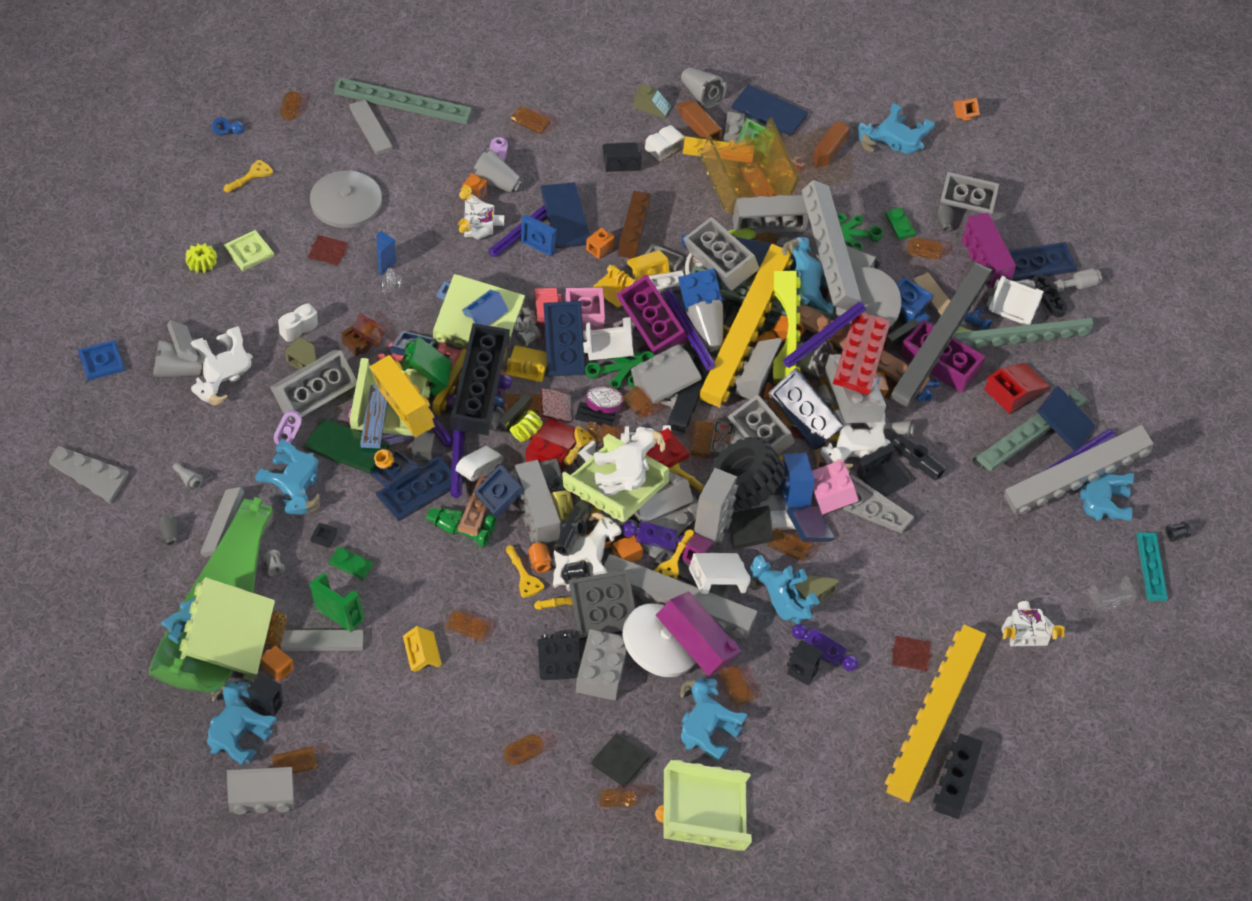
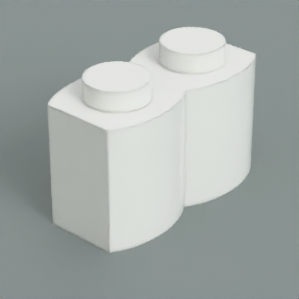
[645,125,685,161]
[278,304,318,342]

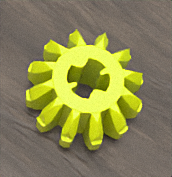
[185,243,217,274]
[510,410,543,442]

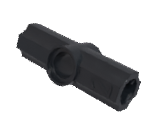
[892,434,946,481]
[554,500,593,556]

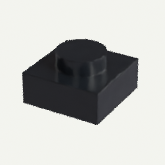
[311,523,337,548]

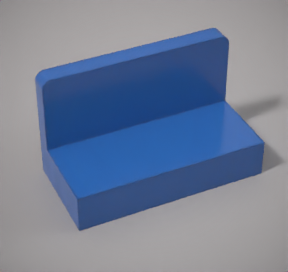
[376,231,396,275]
[462,290,508,325]

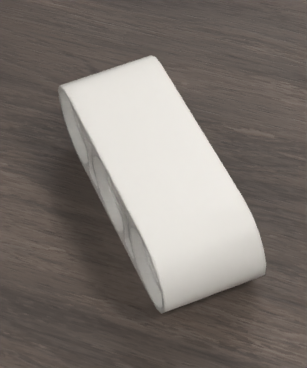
[456,446,503,482]

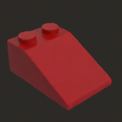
[525,419,576,473]

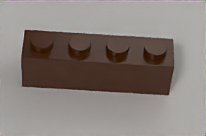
[618,190,651,259]

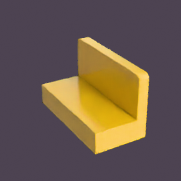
[627,250,670,281]
[403,626,442,672]

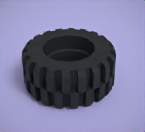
[707,437,784,511]

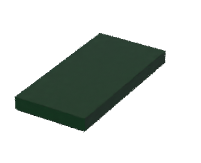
[304,419,390,474]

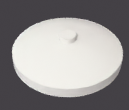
[623,604,696,677]

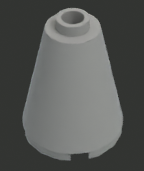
[681,67,727,108]
[474,148,522,193]
[686,300,723,354]
[152,339,204,377]
[781,341,834,378]

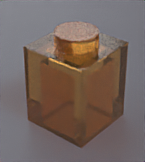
[622,386,654,419]

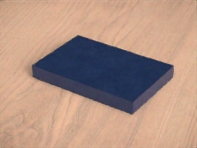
[1037,386,1096,451]

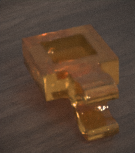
[586,421,621,444]

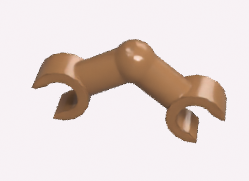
[813,439,837,470]

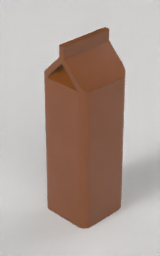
[676,99,722,141]
[813,121,850,169]

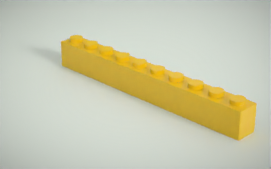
[699,244,793,408]
[885,625,986,802]

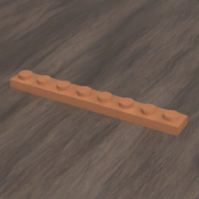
[797,305,930,394]

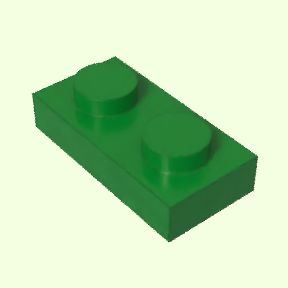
[885,207,916,240]
[329,546,374,580]

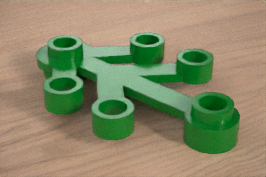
[837,213,883,251]
[585,348,655,390]

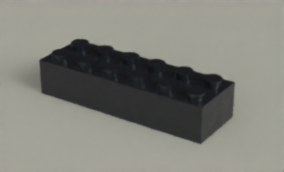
[451,323,510,436]

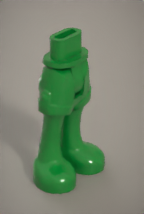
[426,507,497,548]

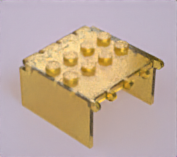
[698,118,799,215]

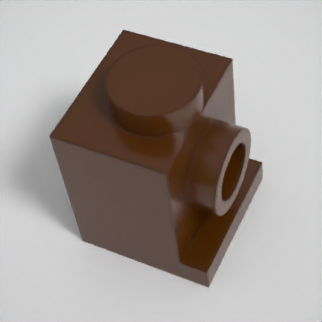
[341,323,371,356]

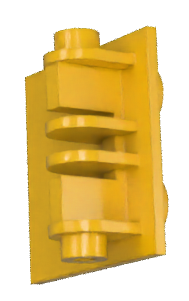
[592,265,637,308]
[506,345,547,383]

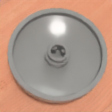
[310,171,382,228]
[827,267,901,331]

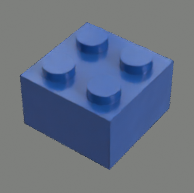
[678,269,723,315]
[778,453,815,509]

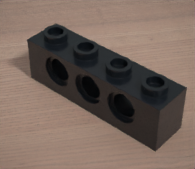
[932,733,983,819]

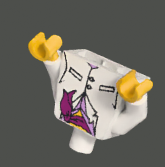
[458,185,504,240]
[1001,601,1065,646]

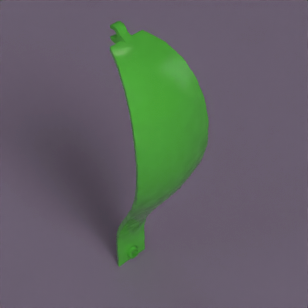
[148,497,273,693]

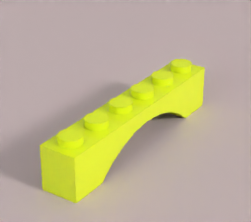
[773,271,800,384]

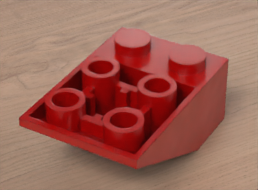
[984,363,1050,414]

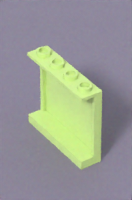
[433,274,525,349]
[350,358,432,436]
[562,433,669,523]
[179,577,275,681]
[664,760,752,851]

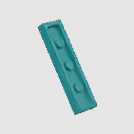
[1136,532,1168,601]

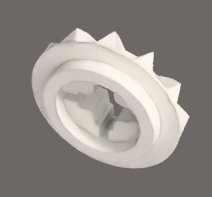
[514,307,537,331]

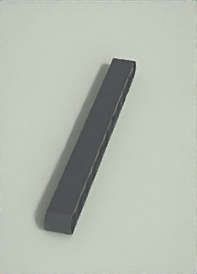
[890,262,993,408]

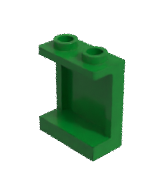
[401,336,453,396]
[309,572,365,632]

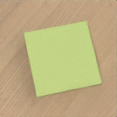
[224,230,274,271]

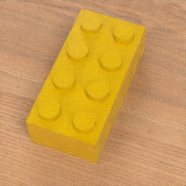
[370,355,435,438]

